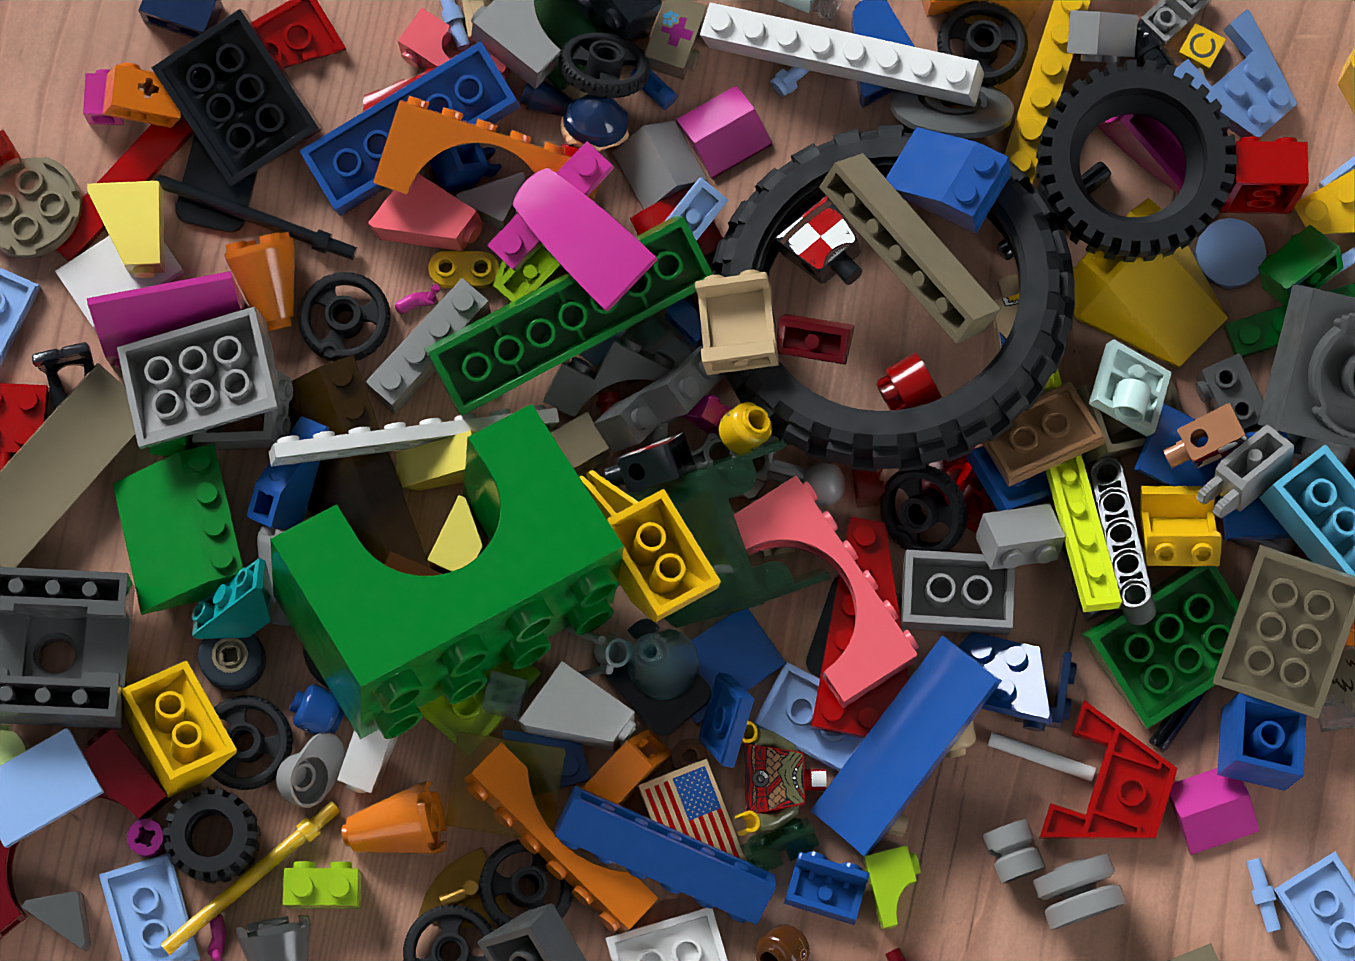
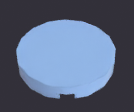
[1194,218,1267,289]

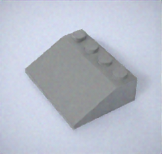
[117,307,279,449]

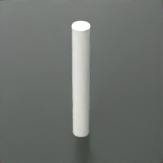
[987,732,1096,781]

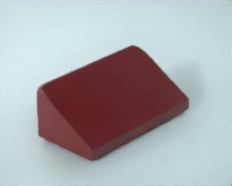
[776,314,855,365]

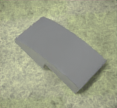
[1137,0,1211,46]

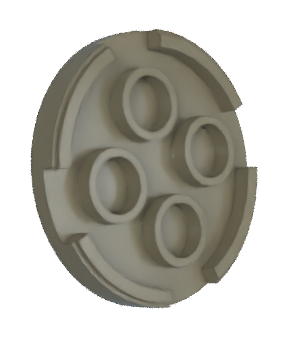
[0,157,82,258]

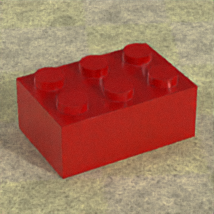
[1219,136,1309,214]

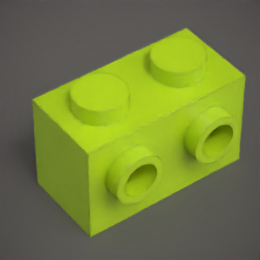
[283,861,362,909]

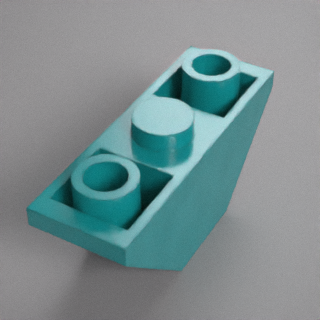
[192,558,273,639]

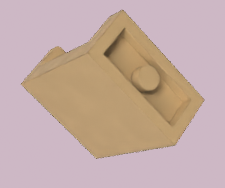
[695,270,779,375]

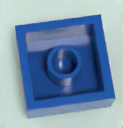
[665,298,703,350]

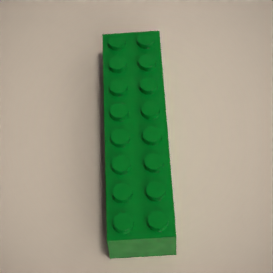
[424,215,713,416]

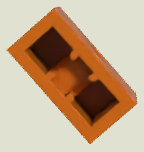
[103,62,181,128]

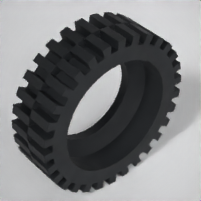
[1035,60,1237,262]

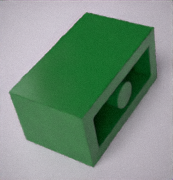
[1258,225,1344,307]

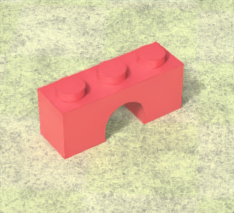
[398,8,510,81]

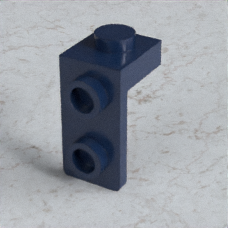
[1015,652,1077,731]

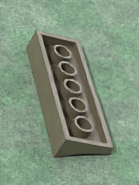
[0,363,135,568]

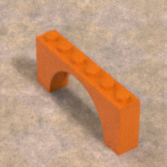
[373,96,600,201]

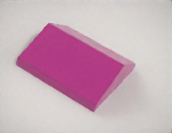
[676,85,772,179]
[1169,768,1260,855]

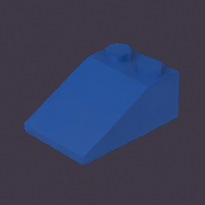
[886,127,1011,234]

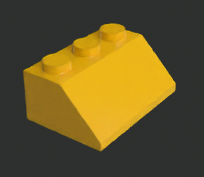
[122,660,237,798]

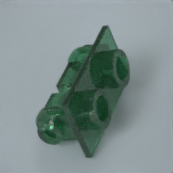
[740,817,819,871]

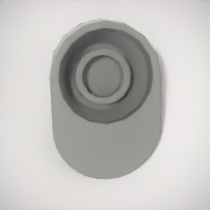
[276,733,345,808]

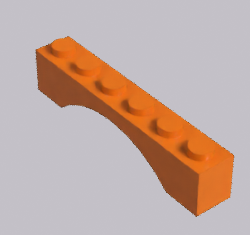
[463,742,658,934]

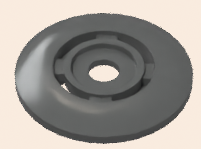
[890,86,1014,139]

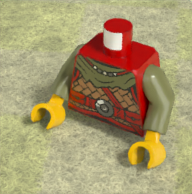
[734,721,826,836]

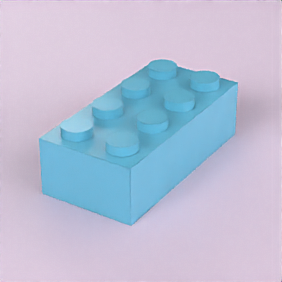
[1259,444,1355,576]

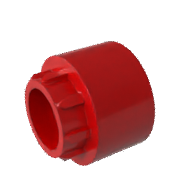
[876,352,942,411]

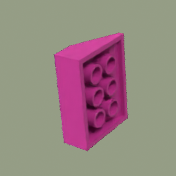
[86,271,245,369]

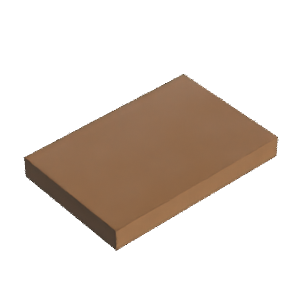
[982,381,1106,487]

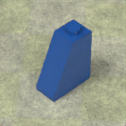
[851,0,915,108]

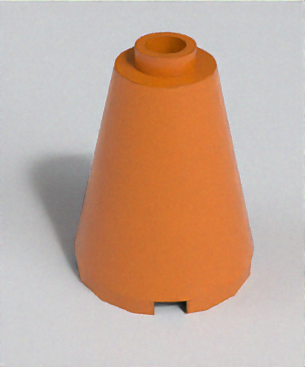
[341,781,447,854]

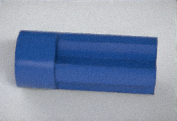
[630,68,678,110]

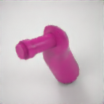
[395,284,440,314]
[207,914,226,961]

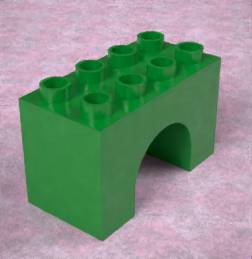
[270,404,624,740]

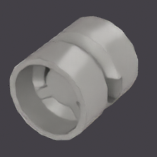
[983,819,1045,884]

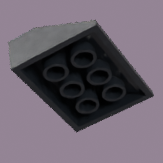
[151,9,323,187]

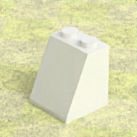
[519,661,637,751]

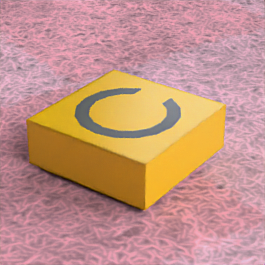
[1177,23,1226,72]

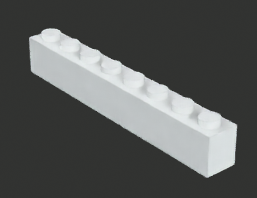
[700,2,985,107]

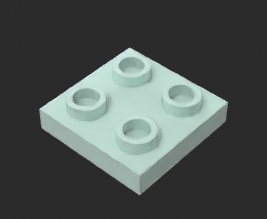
[1089,339,1172,437]

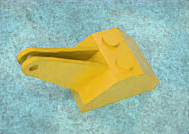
[579,470,721,622]

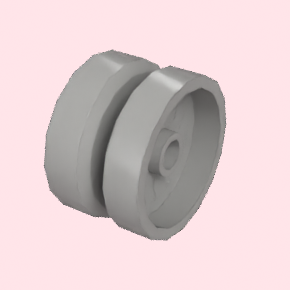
[1032,854,1127,930]

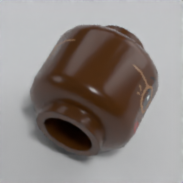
[755,924,810,961]

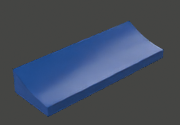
[299,41,521,216]
[810,635,1003,856]

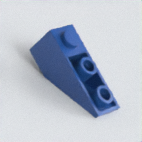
[246,416,330,529]

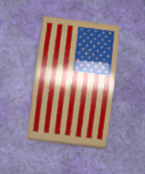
[638,758,745,861]

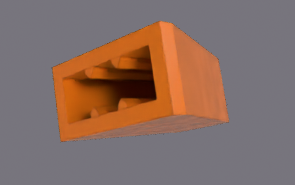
[582,728,672,806]

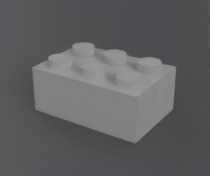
[901,550,1015,635]

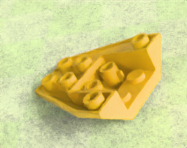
[1073,198,1228,369]

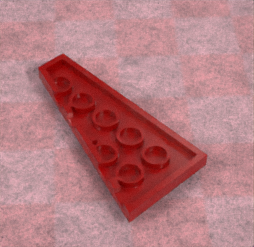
[811,516,909,738]

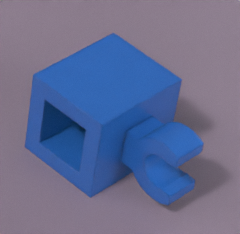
[430,143,502,192]

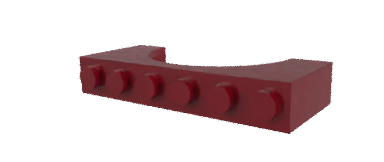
[0,728,172,940]

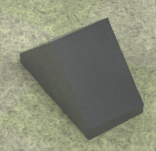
[21,891,91,951]

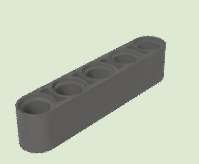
[1091,457,1156,625]

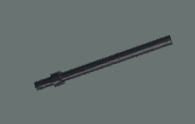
[156,174,358,260]

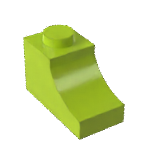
[862,845,921,931]

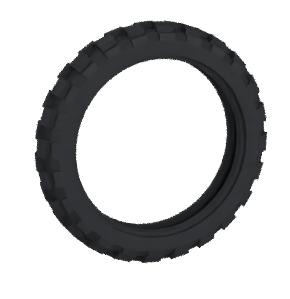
[712,124,1075,472]

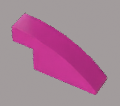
[1097,114,1186,194]

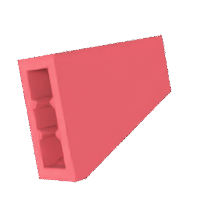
[368,173,483,252]

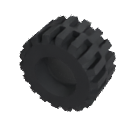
[163,787,261,884]

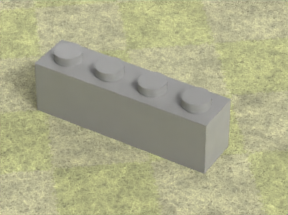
[366,278,491,415]

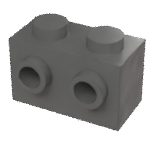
[1195,353,1264,433]

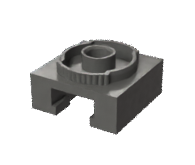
[1258,284,1355,448]
[0,567,135,729]

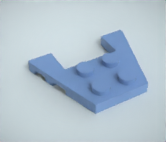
[1174,9,1297,138]

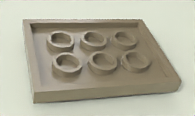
[1213,545,1355,719]

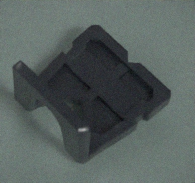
[32,342,95,409]

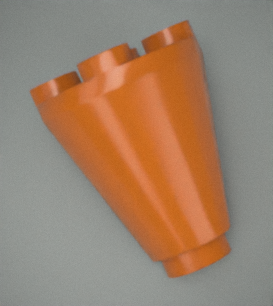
[224,232,295,331]

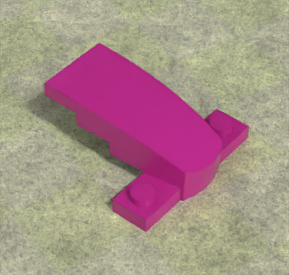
[488,141,658,312]

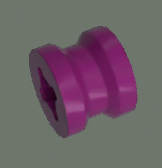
[127,819,166,858]

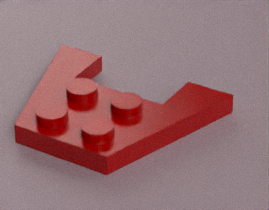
[1039,700,1178,839]

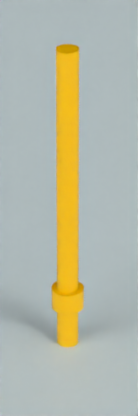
[160,801,341,956]

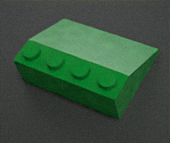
[113,444,244,615]
[1081,566,1239,729]

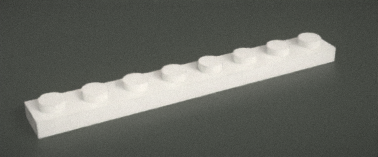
[269,405,559,467]

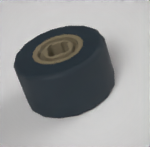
[198,634,266,692]

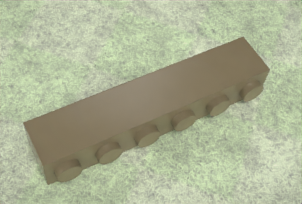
[819,153,1001,344]

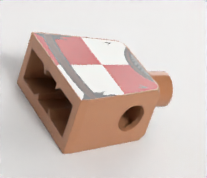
[1163,403,1248,468]

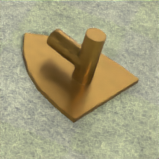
[418,847,511,928]

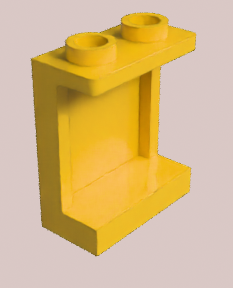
[1139,486,1222,566]

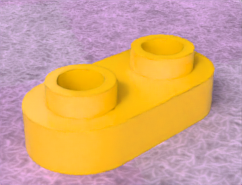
[428,251,499,289]

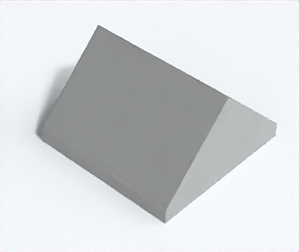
[613,121,708,210]

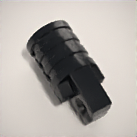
[1134,22,1178,71]

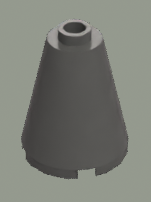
[236,915,311,961]

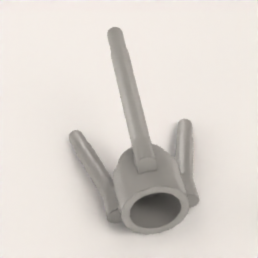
[564,625,632,678]

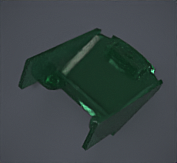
[627,439,831,628]

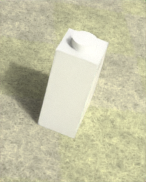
[337,730,399,793]

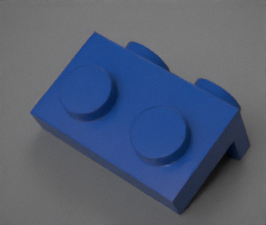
[784,852,870,925]

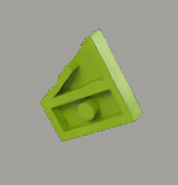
[493,214,563,303]

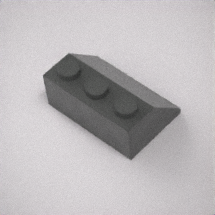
[477,903,587,961]

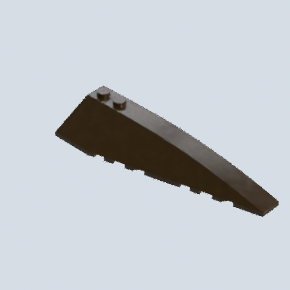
[261,355,430,568]

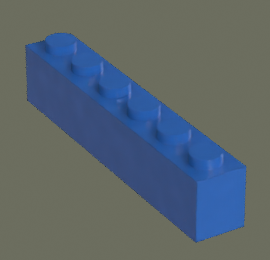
[555,786,776,925]

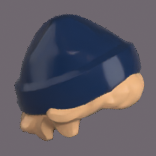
[561,94,629,151]

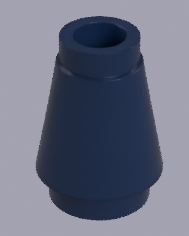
[519,80,573,116]

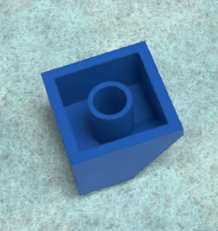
[1217,693,1307,791]

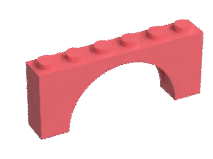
[723,475,919,708]

